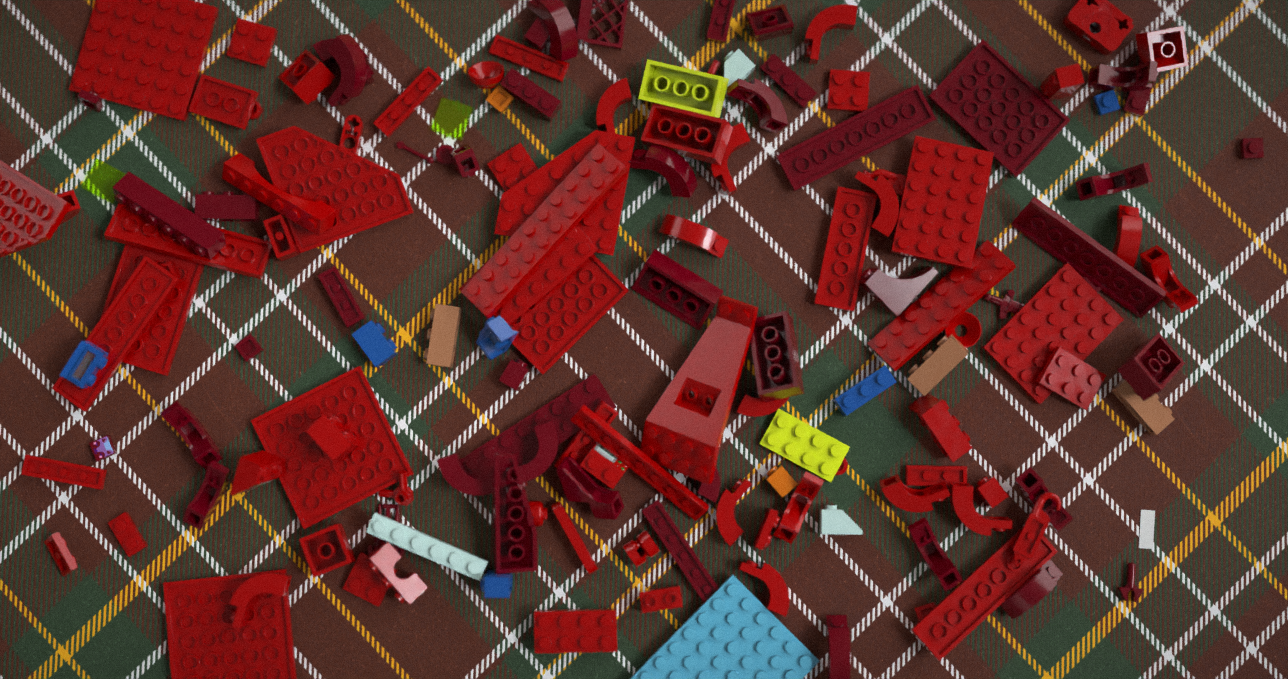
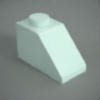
[723,49,755,97]
[820,505,863,535]

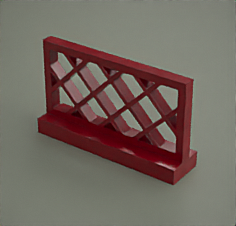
[576,0,628,50]

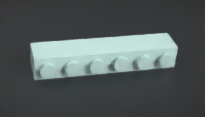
[366,512,488,581]

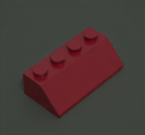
[631,249,723,330]

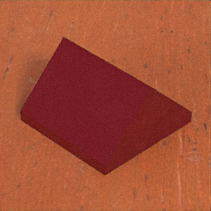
[746,4,794,43]

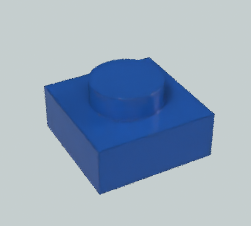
[1093,90,1120,116]

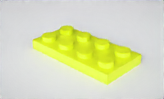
[760,409,850,483]

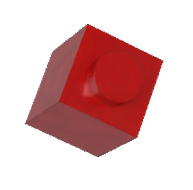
[974,476,1009,508]

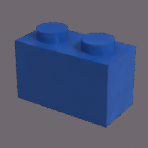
[352,320,398,368]
[481,570,513,598]

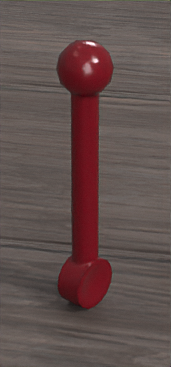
[397,141,434,164]

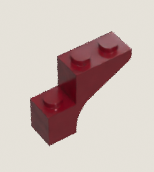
[557,457,624,520]

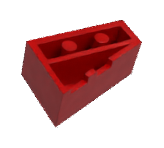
[908,393,972,462]

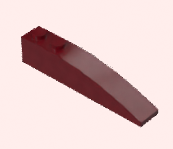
[493,453,537,574]

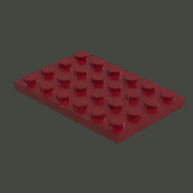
[928,39,1071,178]

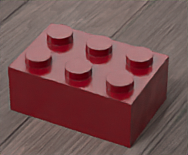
[1117,332,1185,401]

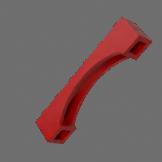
[222,153,336,236]

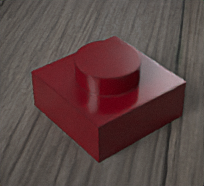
[78,90,103,113]
[1240,138,1264,160]

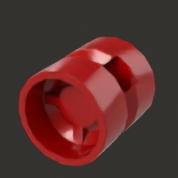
[622,530,660,568]

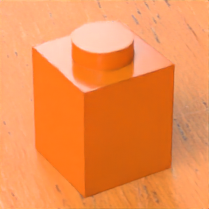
[765,466,798,498]

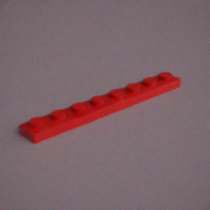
[570,404,709,521]

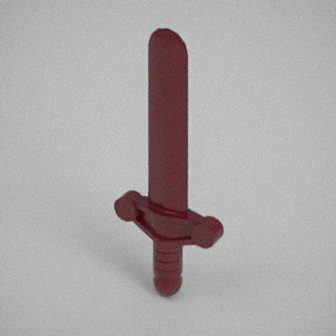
[984,289,1024,319]

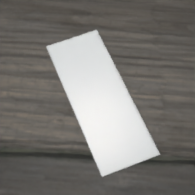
[1139,510,1155,549]

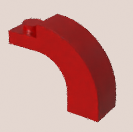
[803,4,858,64]
[710,122,750,196]
[854,170,899,237]
[1140,245,1199,313]
[773,472,824,544]
[949,482,1012,536]
[230,572,292,629]

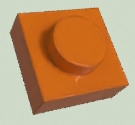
[486,85,514,114]

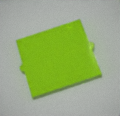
[431,97,473,140]
[81,159,126,204]

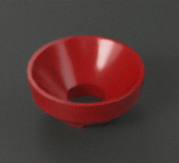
[468,61,504,89]
[944,312,982,348]

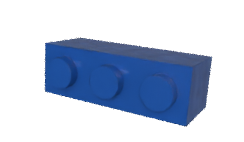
[833,365,897,417]

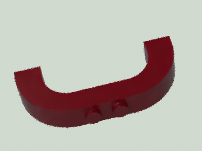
[437,421,559,495]

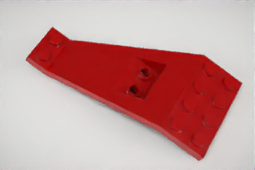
[640,295,758,485]

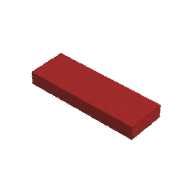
[905,465,967,486]

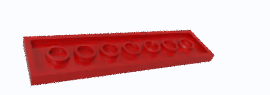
[104,203,273,279]
[867,239,1016,372]
[52,255,180,412]
[911,527,1058,661]

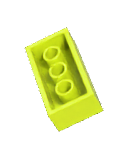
[638,59,729,118]

